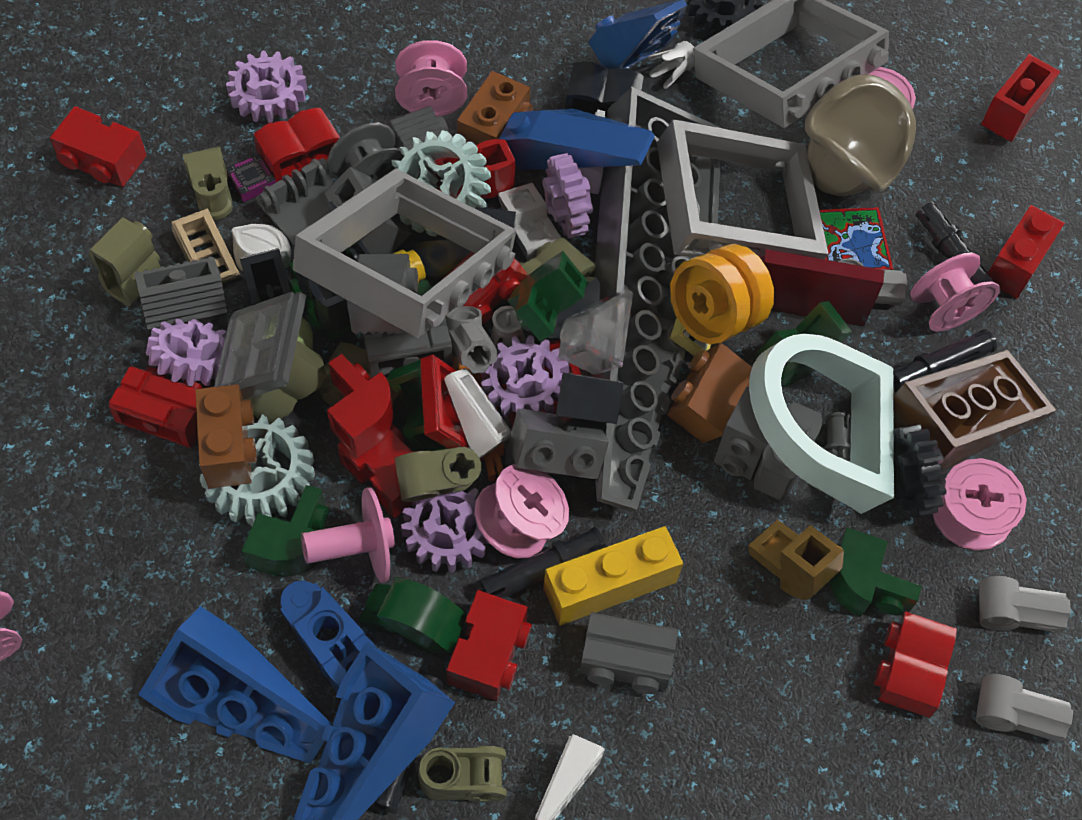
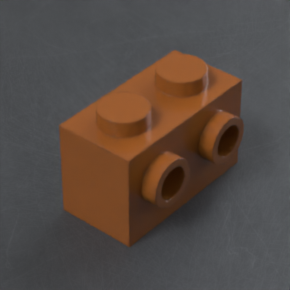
[457,71,533,145]
[667,343,752,443]
[195,384,257,489]

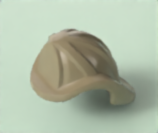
[805,74,916,196]

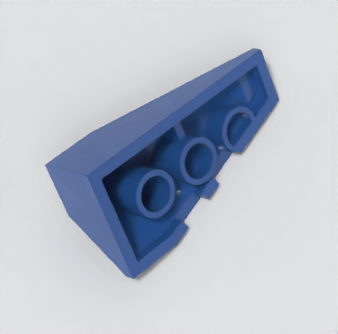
[588,0,687,69]
[499,109,655,170]
[138,606,332,763]
[294,642,455,820]

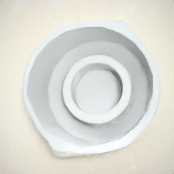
[231,224,292,272]

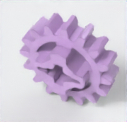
[226,51,307,123]
[542,153,593,238]
[146,319,226,386]
[481,335,569,418]
[401,488,489,573]

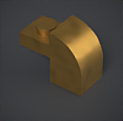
[749,519,844,600]

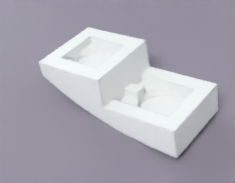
[498,183,561,261]

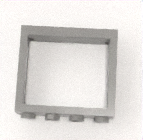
[693,0,889,128]
[657,119,829,259]
[293,169,516,338]

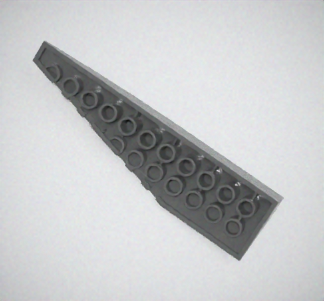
[591,87,721,512]

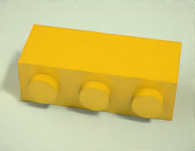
[543,526,683,626]

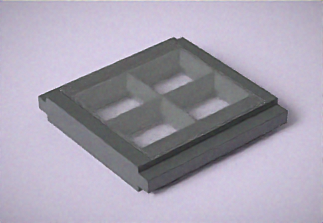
[214,292,306,399]

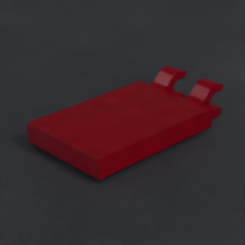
[757,249,885,326]

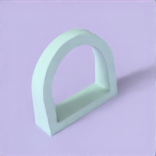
[749,334,894,514]

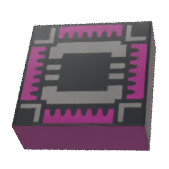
[226,154,276,202]

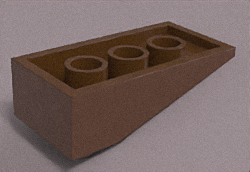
[893,350,1056,469]

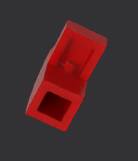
[327,353,393,458]

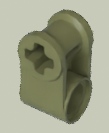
[183,146,233,220]
[394,447,481,502]
[418,746,507,802]

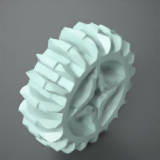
[391,130,491,237]
[199,414,315,526]

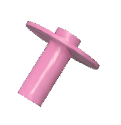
[301,488,394,583]

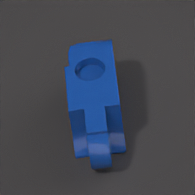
[280,580,376,692]

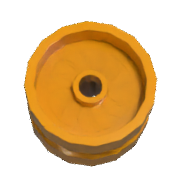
[670,244,774,345]

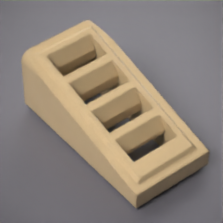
[171,208,240,284]

